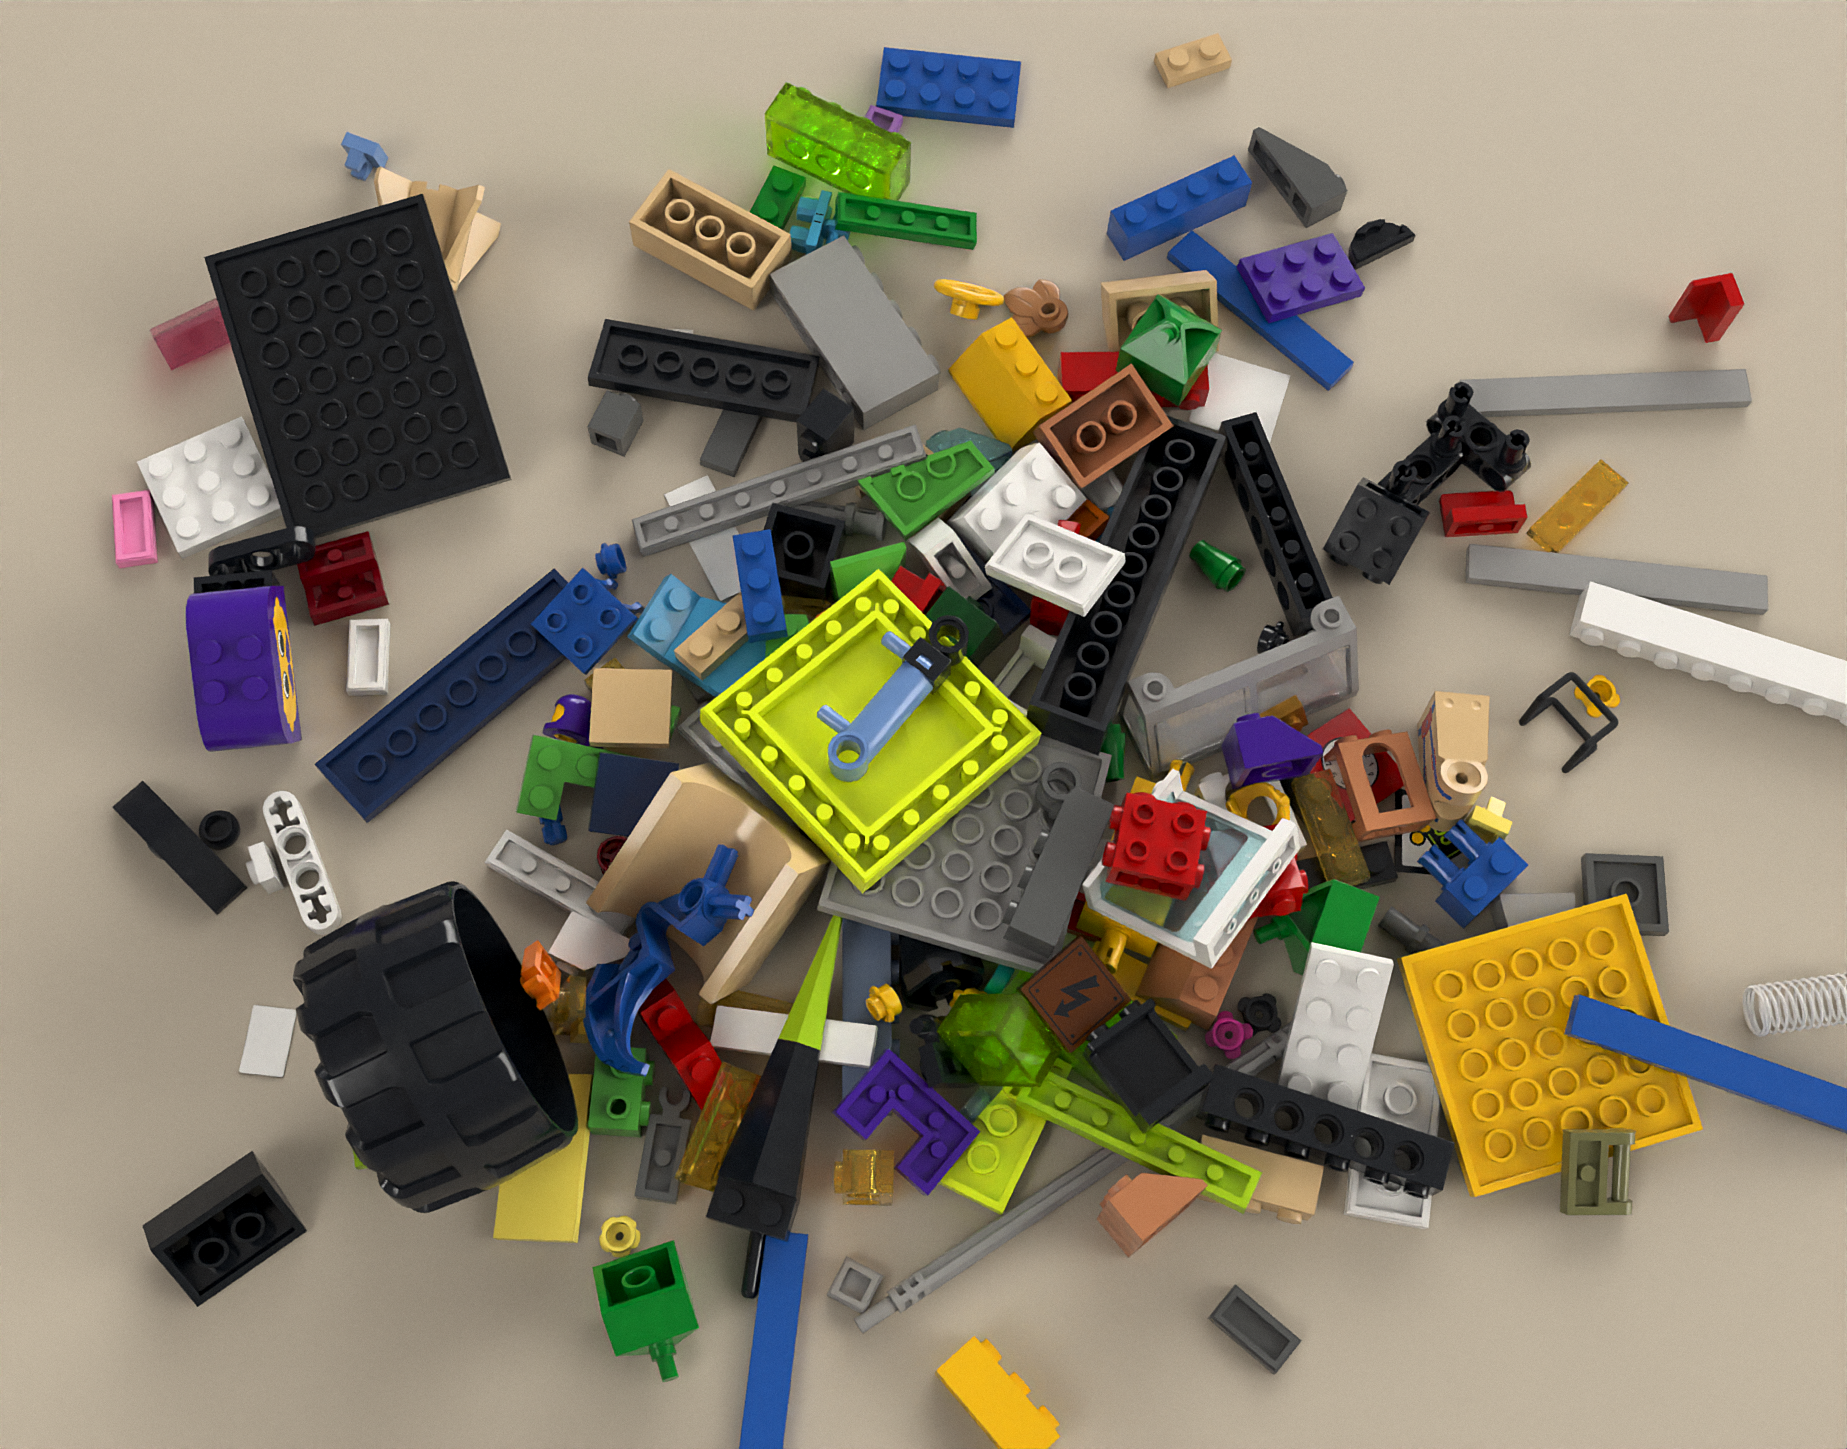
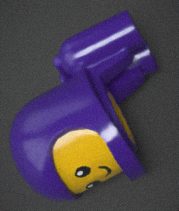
[542,694,604,749]

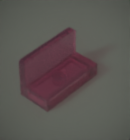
[150,298,230,371]

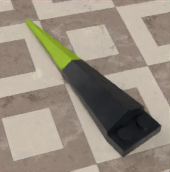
[706,915,843,1242]

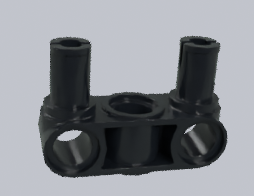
[1426,382,1531,492]
[1378,416,1467,505]

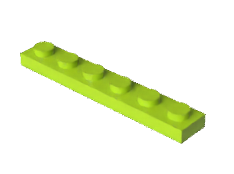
[1016,1064,1262,1214]

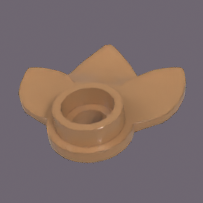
[1003,279,1069,338]

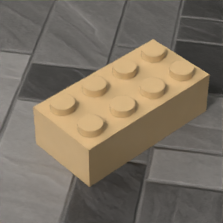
[629,169,792,311]

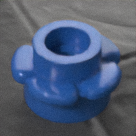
[595,543,627,579]

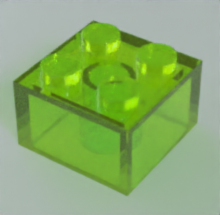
[937,993,1062,1087]

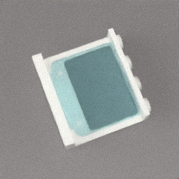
[1082,768,1300,969]

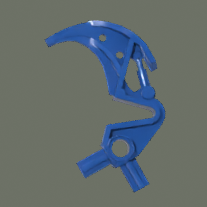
[582,844,754,1077]

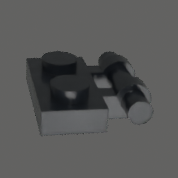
[909,1014,982,1088]

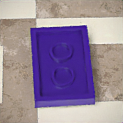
[1236,233,1365,323]

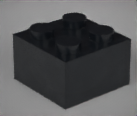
[764,503,846,606]

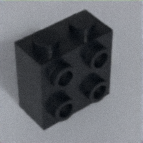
[1323,477,1430,585]

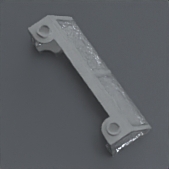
[1118,595,1359,780]

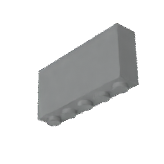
[769,235,941,430]

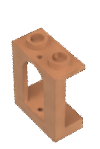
[1323,729,1436,844]

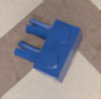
[1417,819,1528,929]

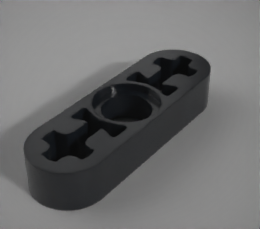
[208,526,316,576]

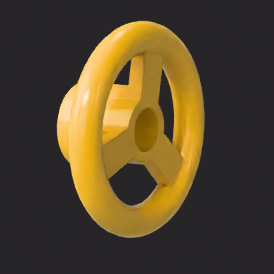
[934,279,1004,320]

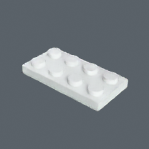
[1276,942,1394,1110]

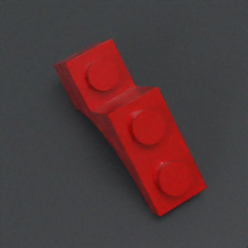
[637,979,744,1124]

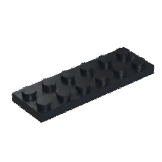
[588,319,820,423]

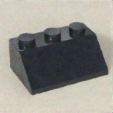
[142,1151,307,1307]

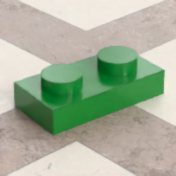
[750,165,806,230]

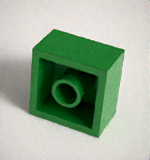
[1116,294,1222,406]
[1253,879,1380,975]
[592,1240,699,1382]

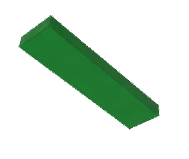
[835,192,977,250]

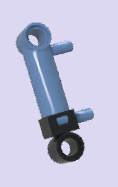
[817,615,969,782]

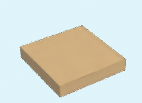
[589,668,673,748]

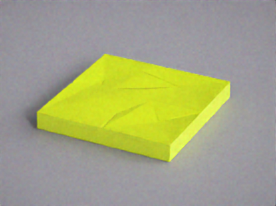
[700,569,1042,894]

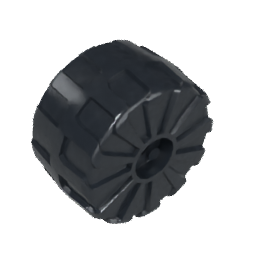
[293,881,578,1213]

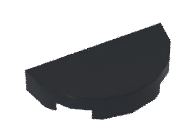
[1349,219,1416,270]

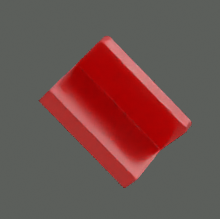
[1668,273,1745,343]
[1439,490,1528,537]

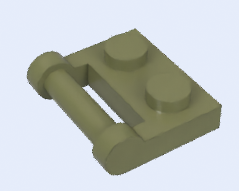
[1560,1128,1636,1215]

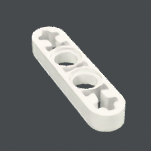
[263,791,342,935]

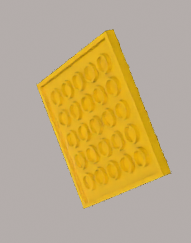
[1397,894,1703,1197]

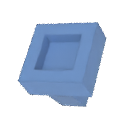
[341,132,388,181]

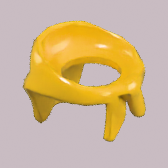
[1225,782,1290,825]

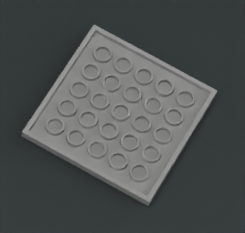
[817,735,1112,974]

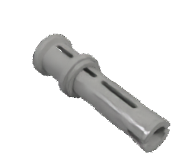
[792,501,887,541]

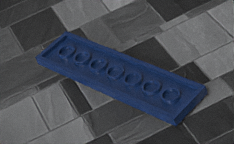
[314,568,568,823]

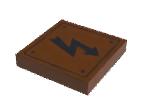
[1017,936,1131,1053]

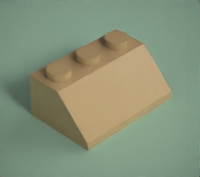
[1101,270,1219,352]

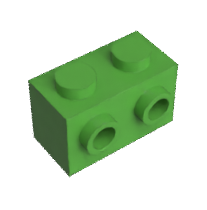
[588,1047,655,1138]

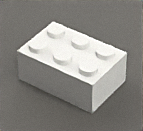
[947,442,1087,564]

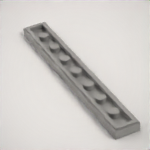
[1459,369,1752,417]
[632,424,927,557]
[1466,544,1768,615]

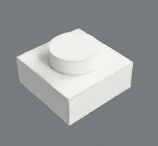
[246,842,284,894]

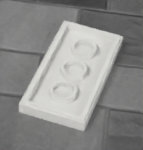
[1344,1053,1441,1229]

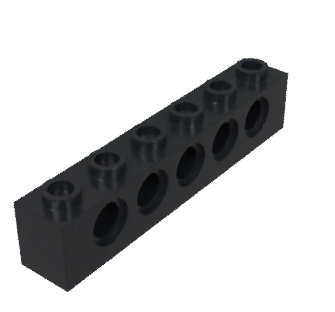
[1218,412,1333,637]
[1196,1064,1455,1199]

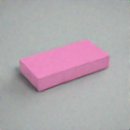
[112,490,158,568]

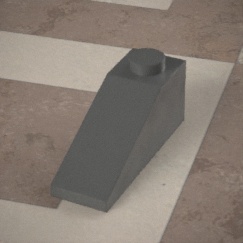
[1248,127,1348,228]

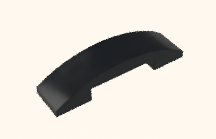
[112,781,248,915]

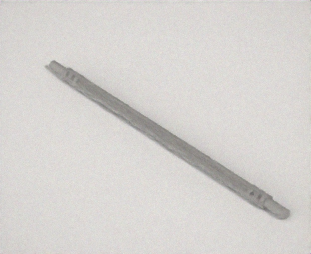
[854,1022,1291,1333]

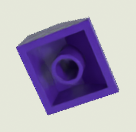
[1221,713,1323,790]

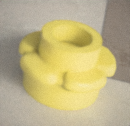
[599,1216,641,1258]

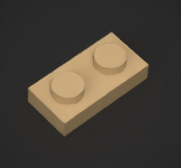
[1154,33,1232,88]

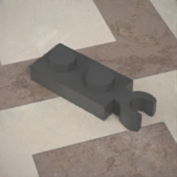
[634,1086,692,1205]

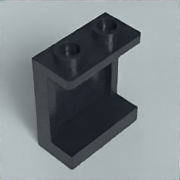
[1082,998,1215,1134]

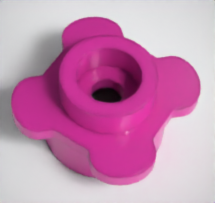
[1205,1011,1253,1059]

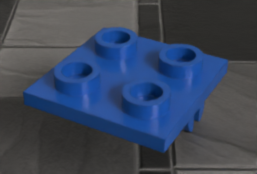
[531,568,645,675]

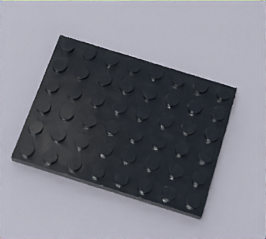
[204,194,512,539]

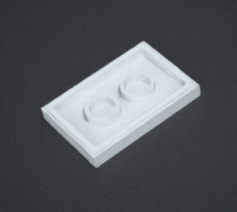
[985,513,1126,617]

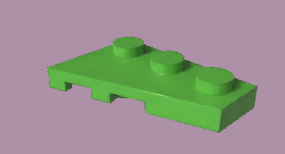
[858,440,994,541]

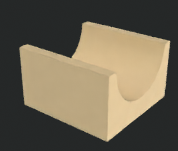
[586,762,831,1004]

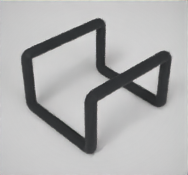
[1519,672,1619,773]

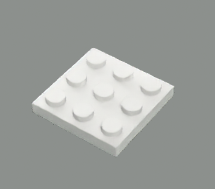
[137,416,282,559]

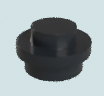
[199,810,240,850]

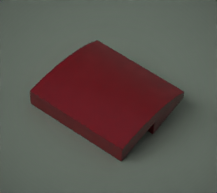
[297,531,389,626]

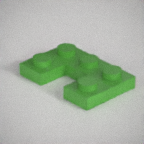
[516,735,647,821]

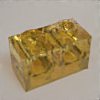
[834,1149,894,1206]

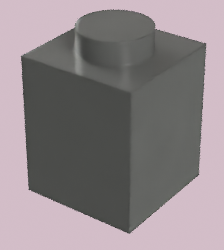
[587,390,644,457]

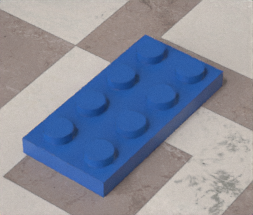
[876,47,1021,128]

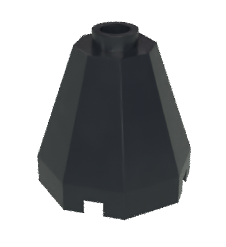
[899,934,985,1012]

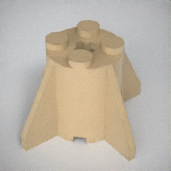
[374,167,501,294]

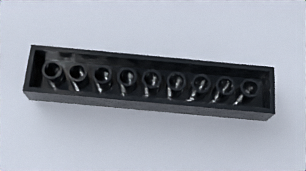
[1026,415,1226,756]

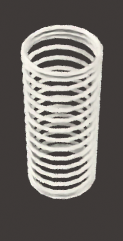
[1743,972,1847,1037]

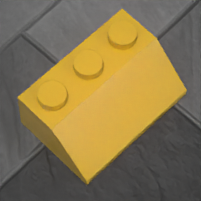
[948,317,1072,455]

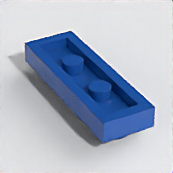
[732,529,788,643]

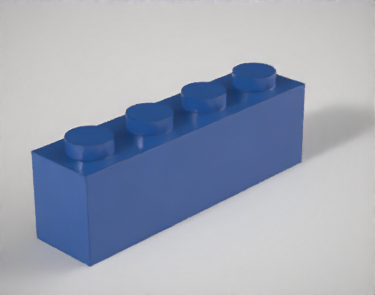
[1106,155,1252,261]

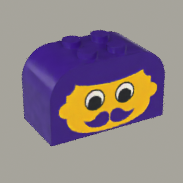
[186,586,302,752]

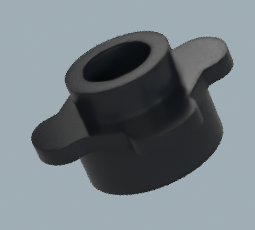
[1257,621,1289,654]
[1237,993,1282,1036]

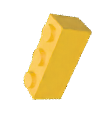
[935,1336,1061,1449]

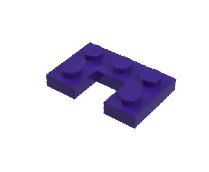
[832,1048,980,1196]

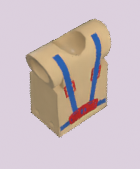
[1417,691,1490,832]

